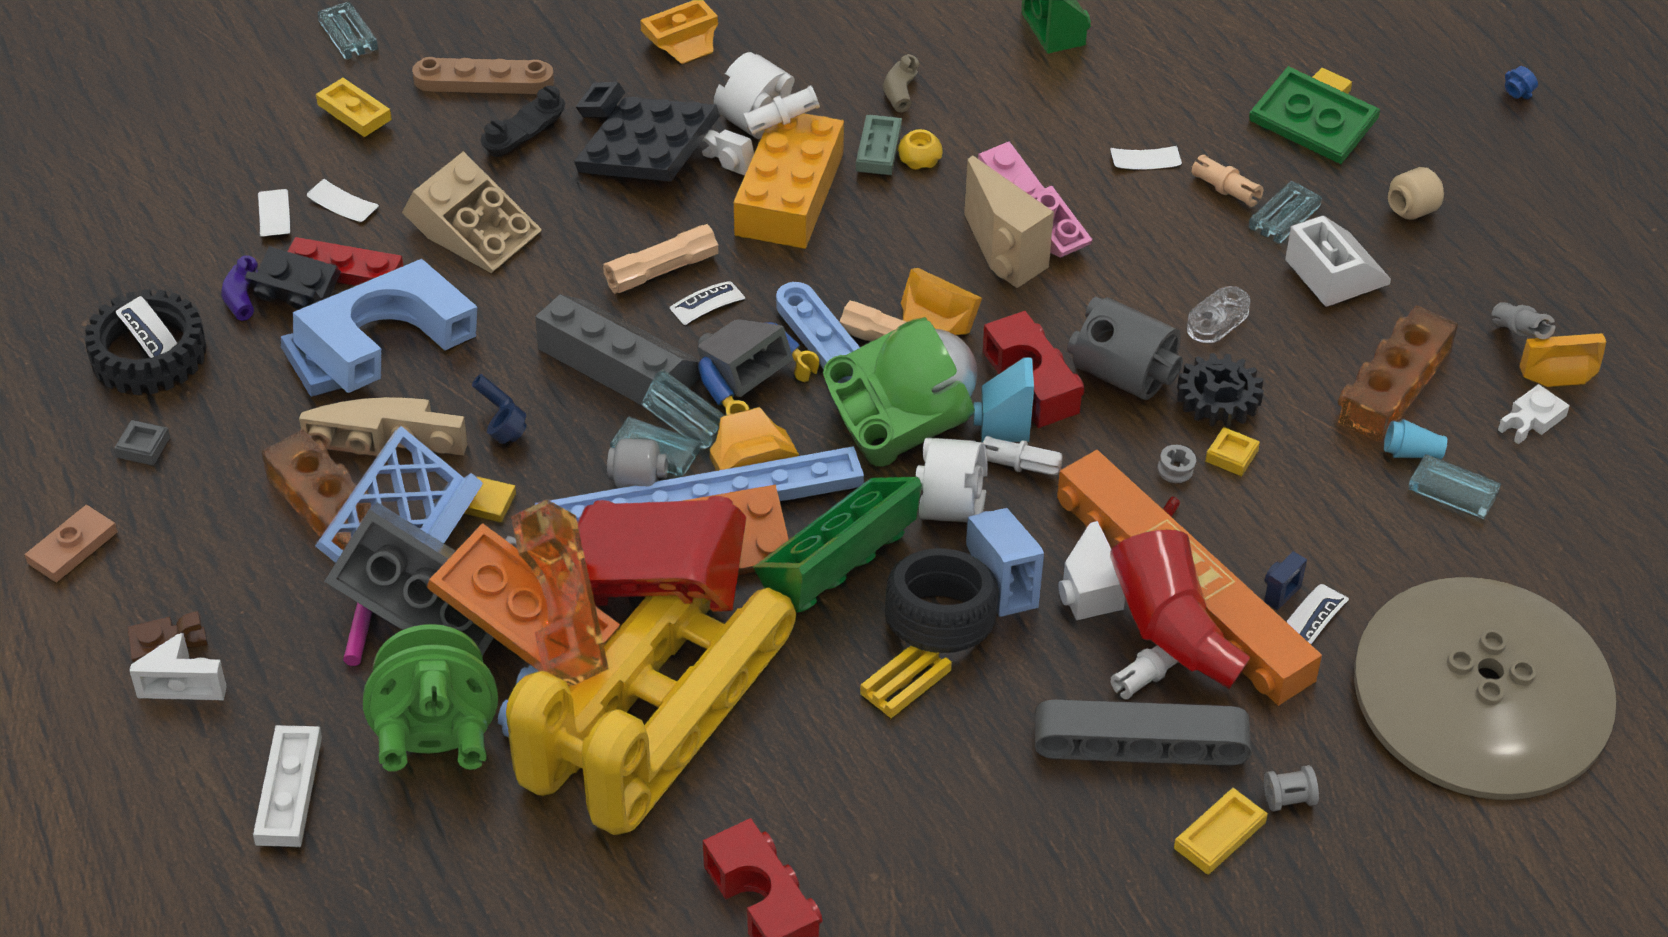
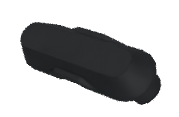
[481,85,565,157]

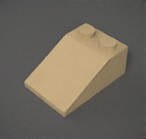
[964,156,1054,288]

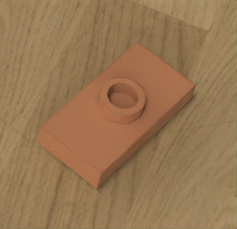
[24,505,118,583]

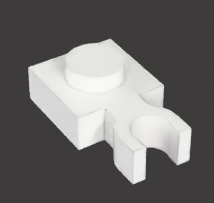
[702,129,754,175]
[1498,384,1570,444]

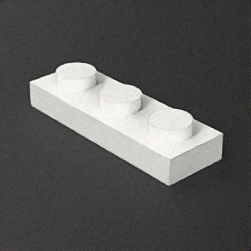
[253,725,322,847]

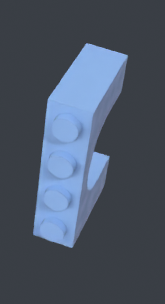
[293,259,477,393]

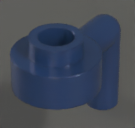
[472,374,527,444]

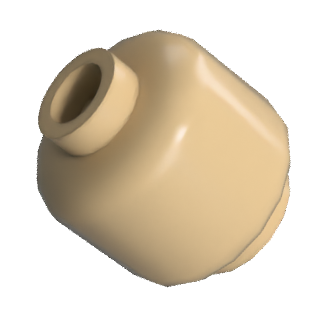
[1388,167,1444,220]

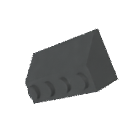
[535,294,701,415]
[324,502,494,656]

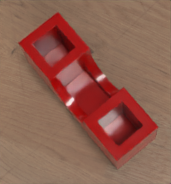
[982,311,1084,428]
[703,818,823,937]

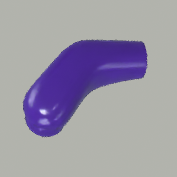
[221,256,258,320]

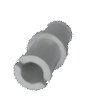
[1492,302,1555,339]

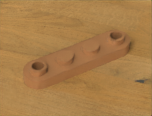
[412,57,554,94]

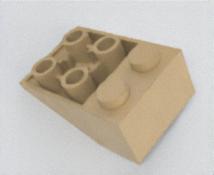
[402,151,542,273]

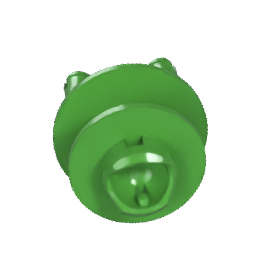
[363,624,498,771]

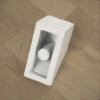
[1058,521,1125,620]

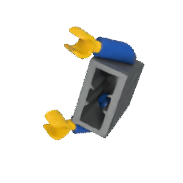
[697,319,819,416]

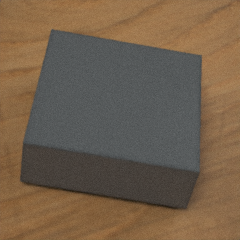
[114,420,170,466]

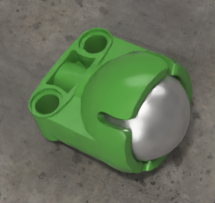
[823,317,977,466]

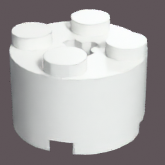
[714,52,795,139]
[916,438,988,523]

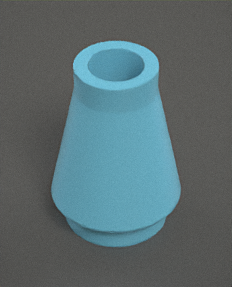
[1384,419,1447,460]

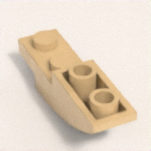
[299,397,468,456]

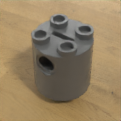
[1067,296,1183,400]

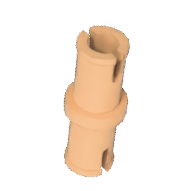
[1191,154,1264,207]

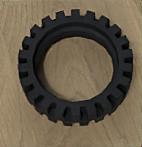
[85,289,206,395]

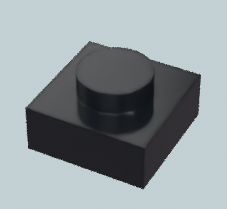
[576,82,625,117]

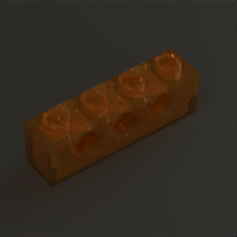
[1338,305,1458,443]
[261,429,371,551]

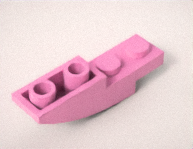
[978,141,1092,258]

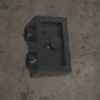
[245,247,341,310]

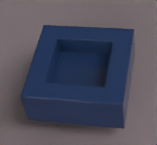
[1264,551,1307,610]

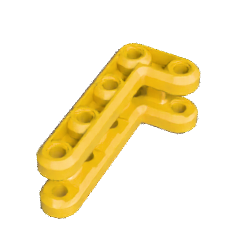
[506,587,796,835]

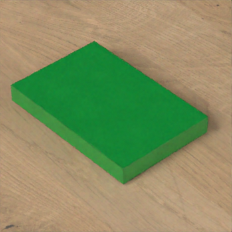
[1249,66,1380,164]

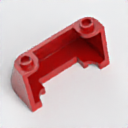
[551,496,747,612]

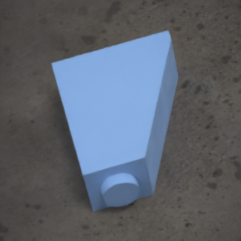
[966,508,1044,617]

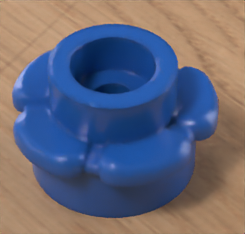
[1505,66,1538,99]

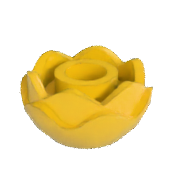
[897,129,943,170]

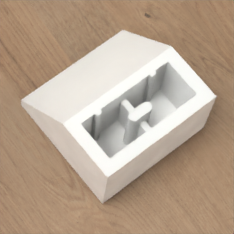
[1285,216,1391,307]

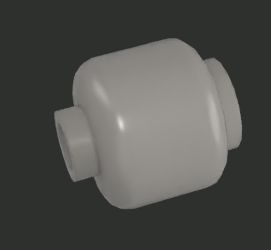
[607,438,668,488]

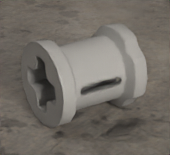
[1264,765,1319,811]

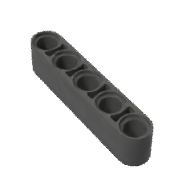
[1035,700,1252,765]

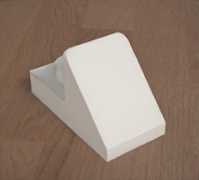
[130,633,227,700]

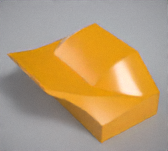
[640,0,718,64]
[901,268,982,335]
[1520,333,1606,387]
[710,407,799,471]

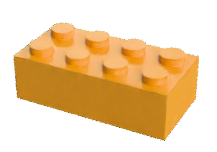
[733,113,844,249]

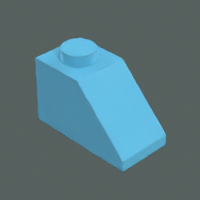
[973,358,1034,442]

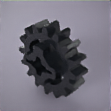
[1177,353,1264,427]

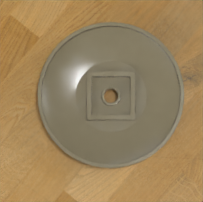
[1354,577,1616,800]

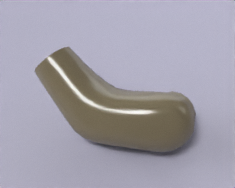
[883,54,919,112]

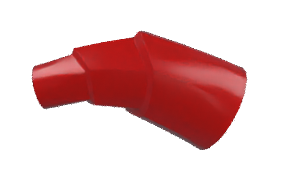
[1110,529,1251,689]

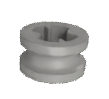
[1157,445,1196,483]

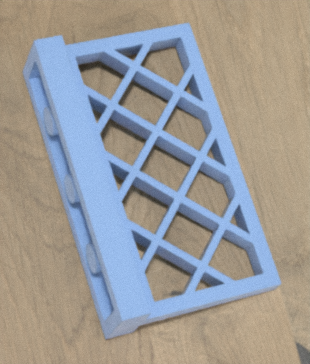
[315,426,483,563]

